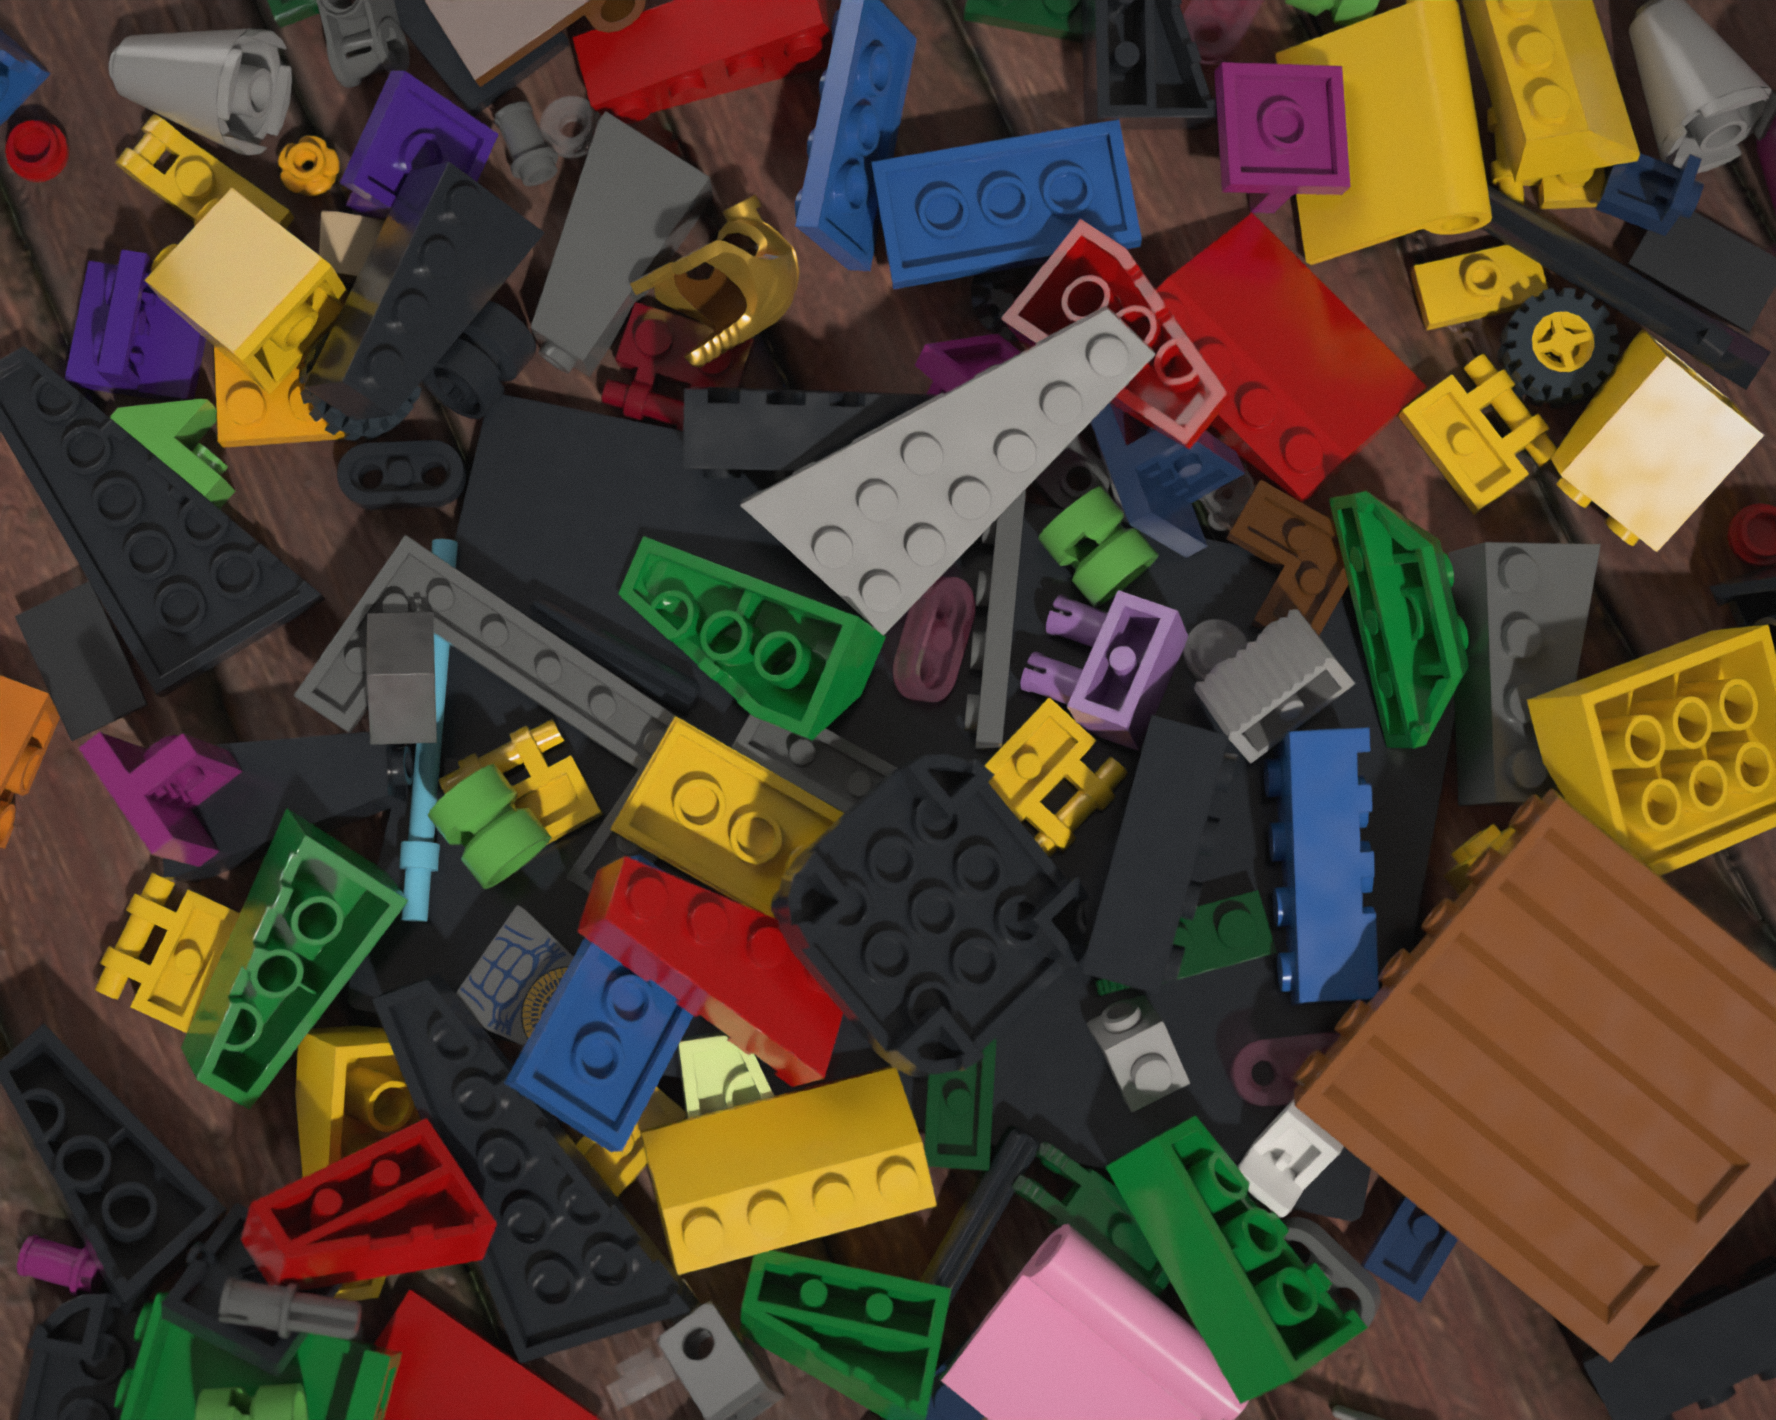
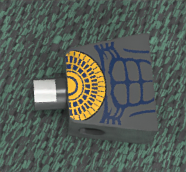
[456,905,574,1046]
[657,1279,785,1420]

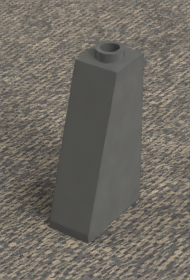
[531,111,713,377]

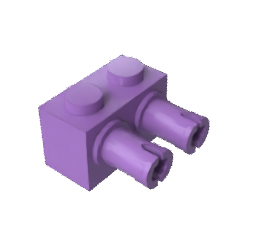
[1021,590,1188,751]

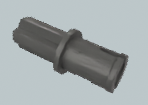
[219,1277,361,1339]

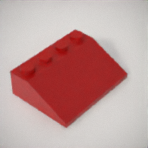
[1155,213,1427,504]

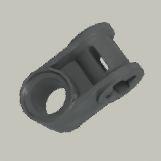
[316,0,410,88]

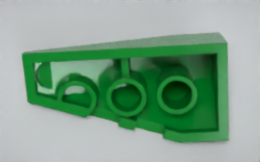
[618,536,886,740]

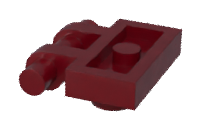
[601,302,755,431]

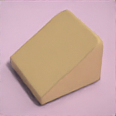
[319,211,386,283]

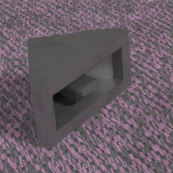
[367,612,437,745]

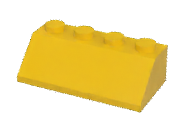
[1462,0,1640,182]
[640,1066,937,1275]

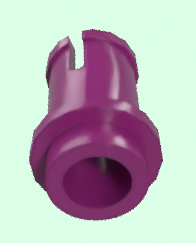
[17,1234,104,1297]

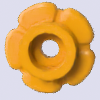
[278,136,340,196]

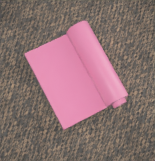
[939,1224,1248,1420]

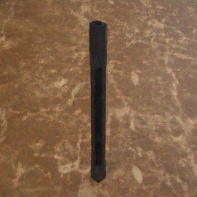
[1481,184,1771,390]

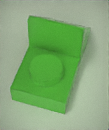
[110,399,235,509]

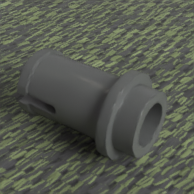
[494,102,558,186]

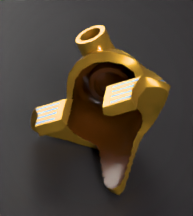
[630,194,799,368]

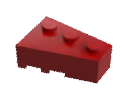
[241,1118,497,1290]

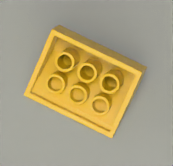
[1527,625,1776,876]

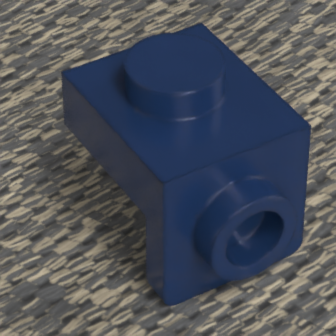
[1595,153,1704,236]

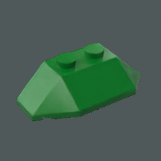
[1329,491,1469,748]

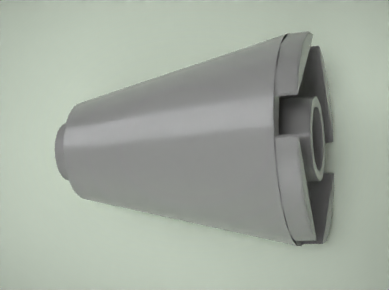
[1629,0,1776,173]
[109,28,292,155]

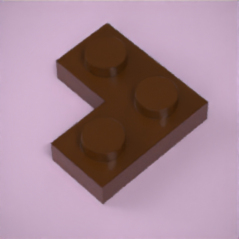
[1226,479,1349,635]

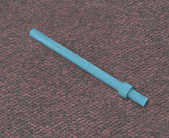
[399,539,458,922]

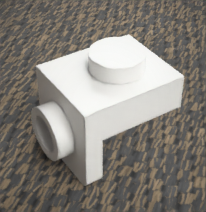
[1238,1099,1344,1217]

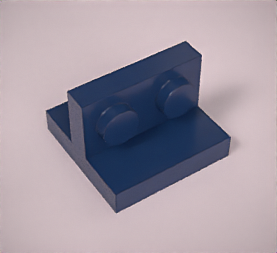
[1091,403,1245,558]

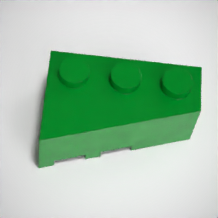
[740,1250,951,1420]

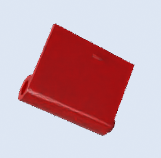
[374,1288,605,1420]

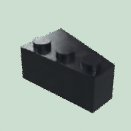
[1082,0,1217,130]

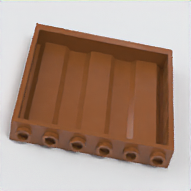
[1292,788,1776,1362]

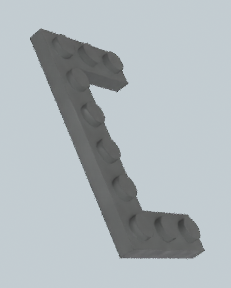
[294,535,675,894]

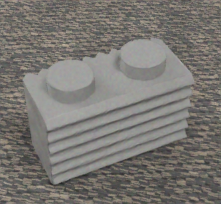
[1194,609,1355,763]

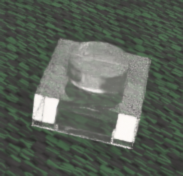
[606,1347,679,1410]

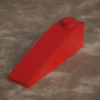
[1001,219,1231,450]

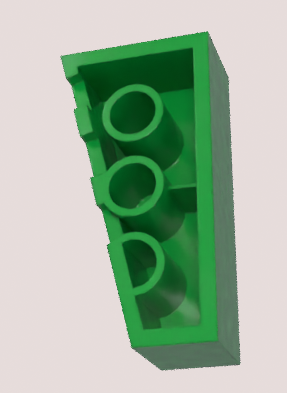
[181,808,408,1110]
[1106,1116,1368,1404]

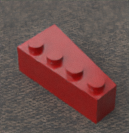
[572,0,840,124]
[577,856,843,1087]

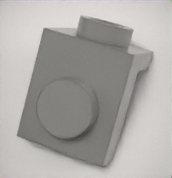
[1087,995,1190,1112]

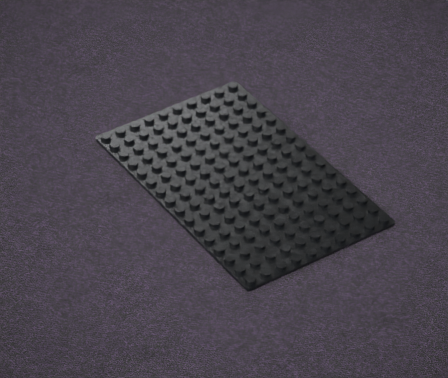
[347,394,1455,1221]

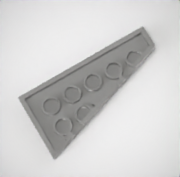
[740,305,1156,635]

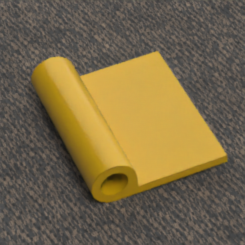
[1275,0,1492,265]

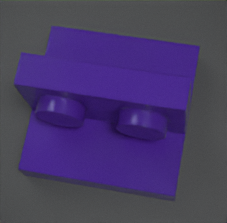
[340,70,499,219]
[65,250,206,402]

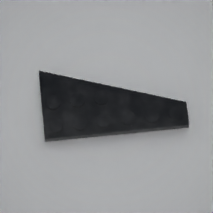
[0,346,326,698]
[372,973,700,1363]

